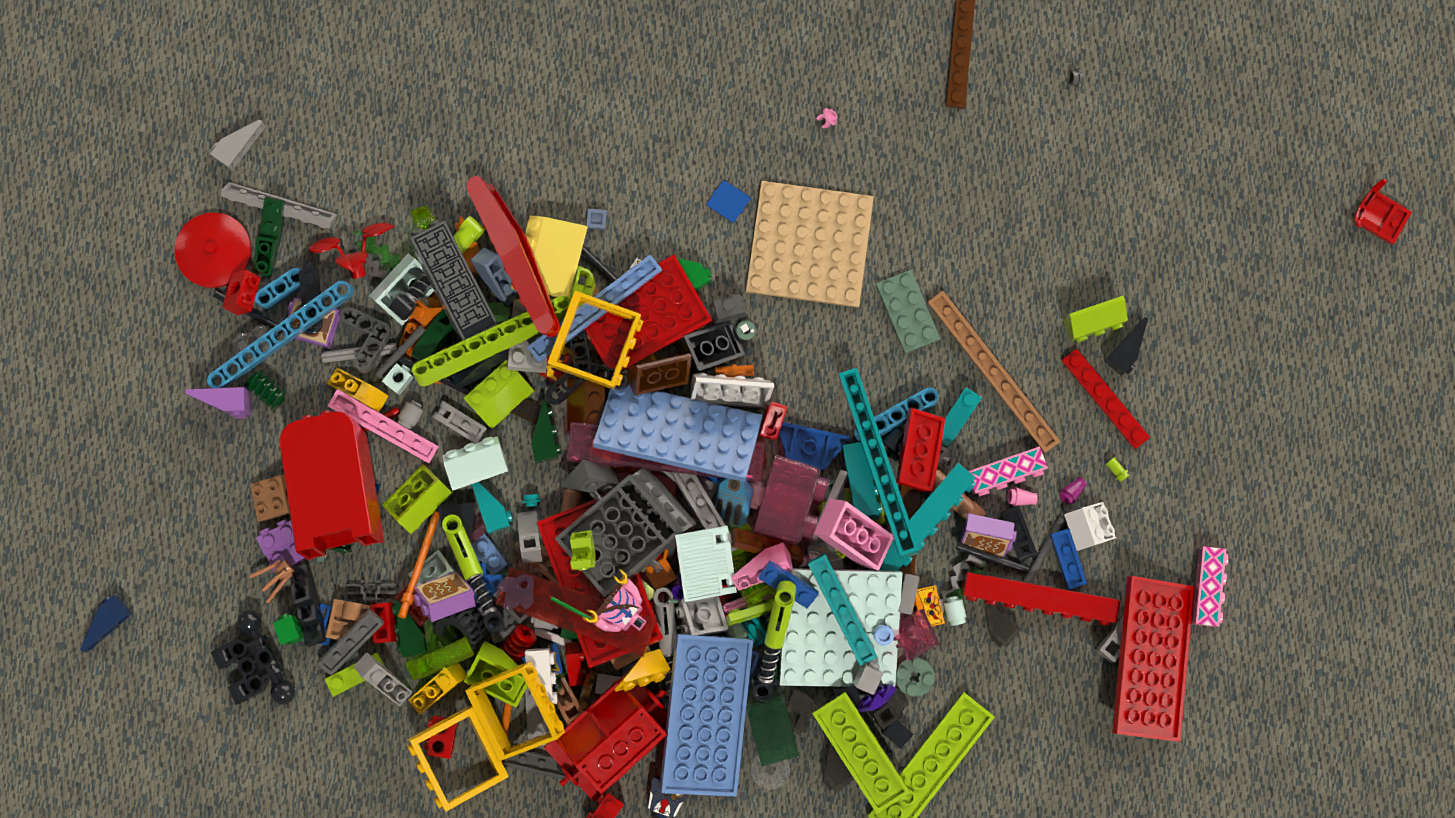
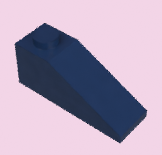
[80,595,133,653]

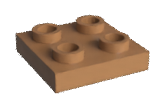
[250,475,290,522]
[326,599,370,645]

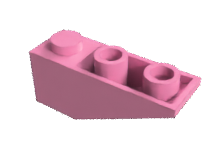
[731,543,793,591]

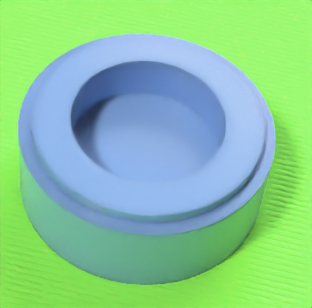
[873,625,894,646]

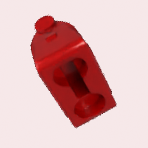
[760,402,787,440]

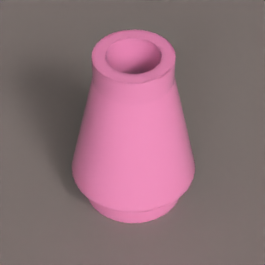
[1007,487,1038,506]

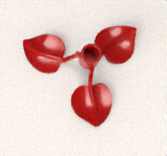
[308,223,395,279]

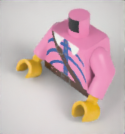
[583,570,646,632]

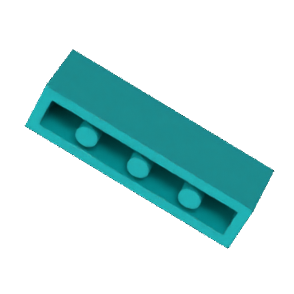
[843,442,882,521]

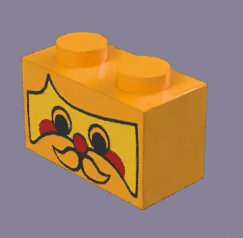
[914,585,945,629]

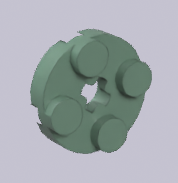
[896,658,934,696]

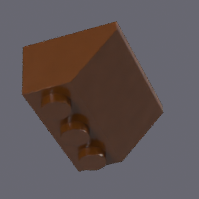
[627,353,692,396]
[567,371,606,432]

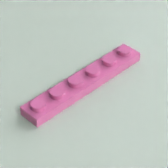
[328,389,439,463]

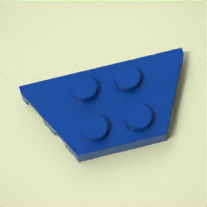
[779,422,850,471]

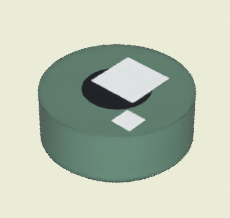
[736,321,755,341]

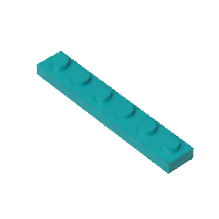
[807,553,877,666]

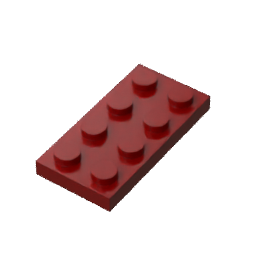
[896,408,946,493]

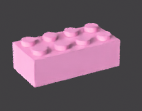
[814,498,893,571]

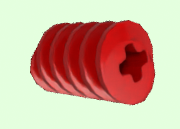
[500,624,537,665]

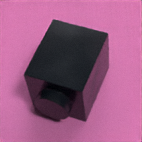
[882,718,914,749]

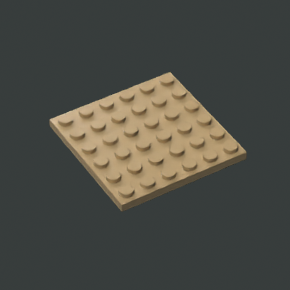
[746,181,874,308]

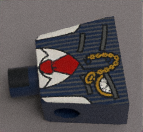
[648,777,687,818]

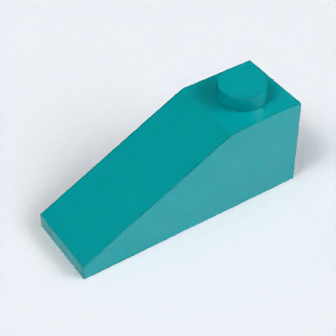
[941,387,982,448]
[472,482,513,534]

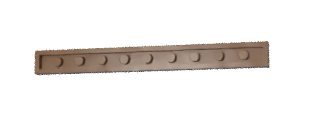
[927,291,1061,454]

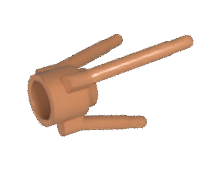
[249,559,295,603]

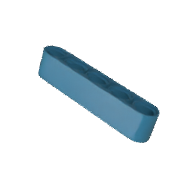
[855,387,939,443]

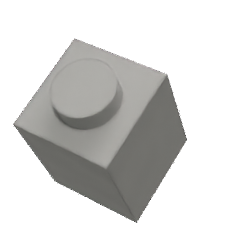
[852,661,883,695]

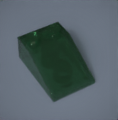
[746,695,799,766]

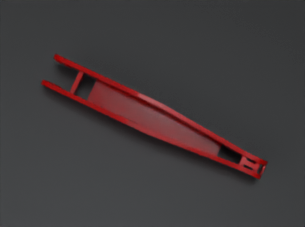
[466,176,561,337]

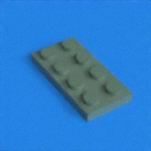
[876,270,940,354]

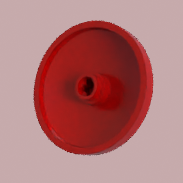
[174,212,252,288]

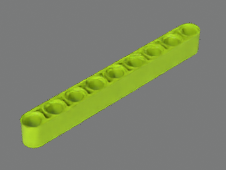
[412,296,571,386]

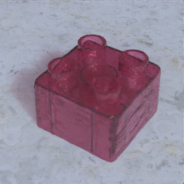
[753,455,829,546]

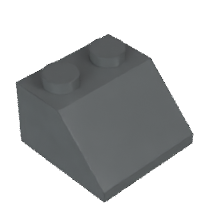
[561,460,619,496]

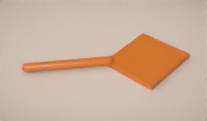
[644,549,677,590]

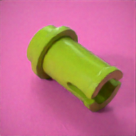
[1105,457,1129,482]

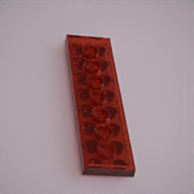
[496,567,658,658]

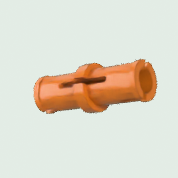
[715,364,754,377]

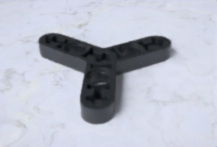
[545,329,629,405]

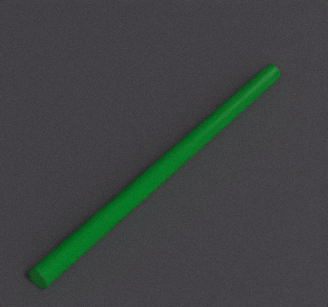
[551,596,613,633]

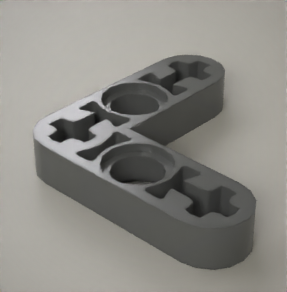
[340,307,392,374]

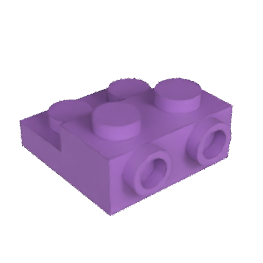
[256,519,305,572]

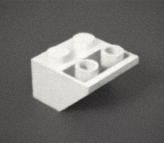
[1064,502,1116,551]

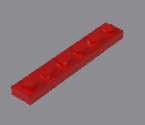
[1061,349,1150,450]

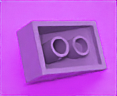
[185,387,252,419]

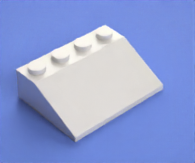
[690,373,774,409]

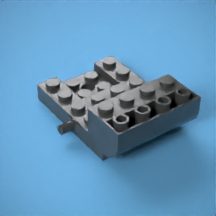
[555,467,699,598]

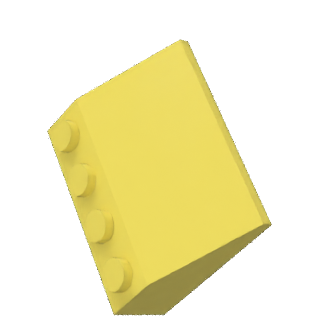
[511,216,587,298]

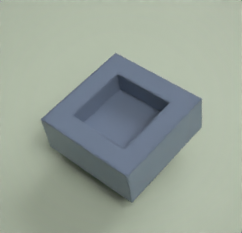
[586,209,607,230]

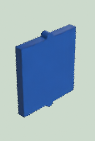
[706,180,751,224]

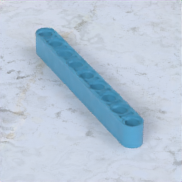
[207,281,354,388]

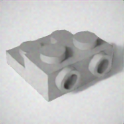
[676,596,728,636]

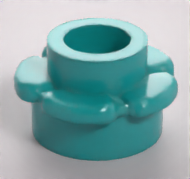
[522,494,541,507]

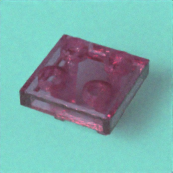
[893,609,940,661]

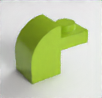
[570,530,596,571]

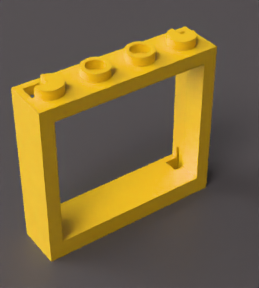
[548,291,643,390]
[465,661,565,761]
[407,705,509,812]

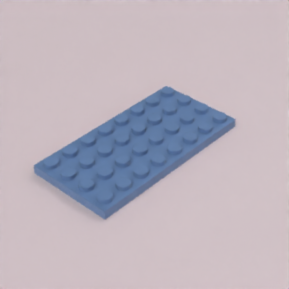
[593,385,763,482]
[659,634,753,797]

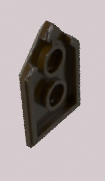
[579,670,598,709]

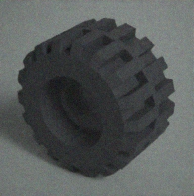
[433,607,487,654]

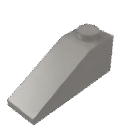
[210,119,266,171]

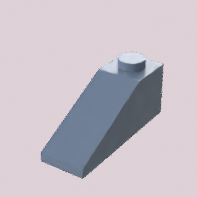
[471,248,519,307]

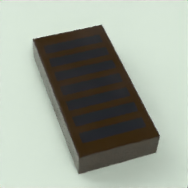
[510,398,542,424]

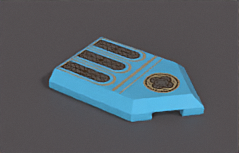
[713,477,754,528]

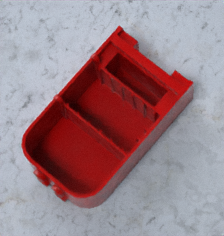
[279,411,385,561]

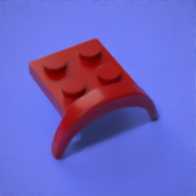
[1353,179,1412,245]

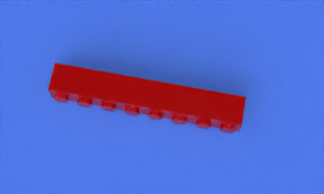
[961,571,1121,626]

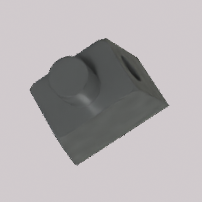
[709,294,748,325]

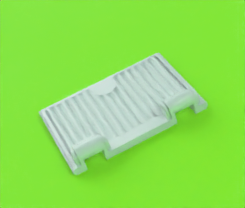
[675,526,737,602]

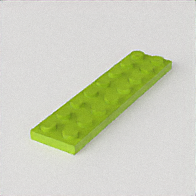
[868,692,995,818]

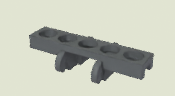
[346,579,397,604]

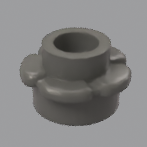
[1068,69,1084,87]

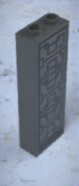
[407,219,498,342]

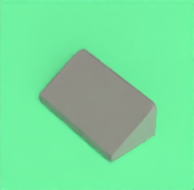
[898,574,919,615]

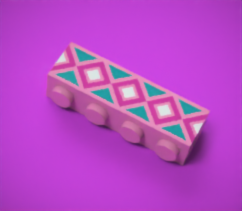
[969,446,1048,497]
[1192,546,1229,627]

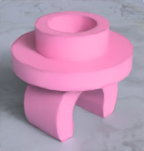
[816,108,837,128]

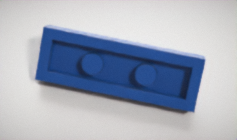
[1050,528,1087,590]
[758,560,819,609]

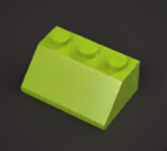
[1063,295,1128,343]
[464,360,535,429]
[382,464,452,534]

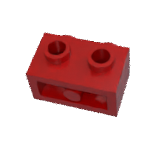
[586,792,625,818]

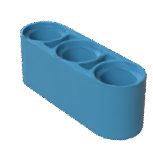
[255,268,301,309]

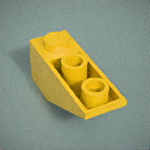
[327,367,388,412]
[615,649,670,691]
[408,660,467,715]

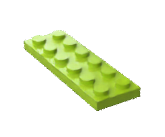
[812,692,910,814]

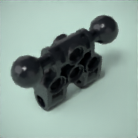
[210,610,295,705]

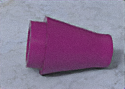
[1059,477,1087,505]

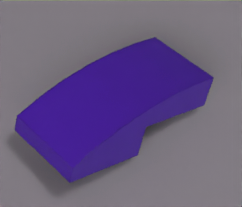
[857,684,896,712]

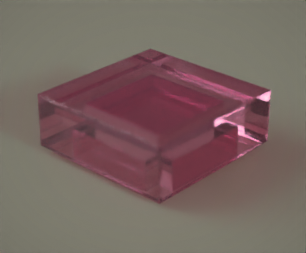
[468,525,488,542]

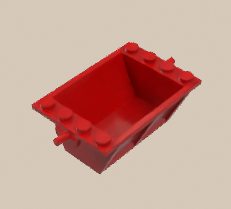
[543,670,668,802]

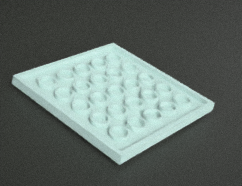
[779,568,902,687]

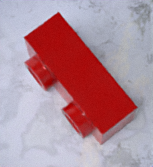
[370,602,397,644]
[565,642,587,686]

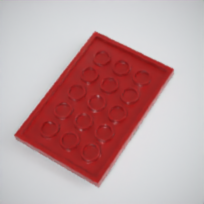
[579,254,712,377]

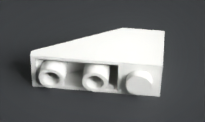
[525,648,558,705]

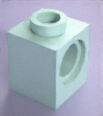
[382,363,414,395]

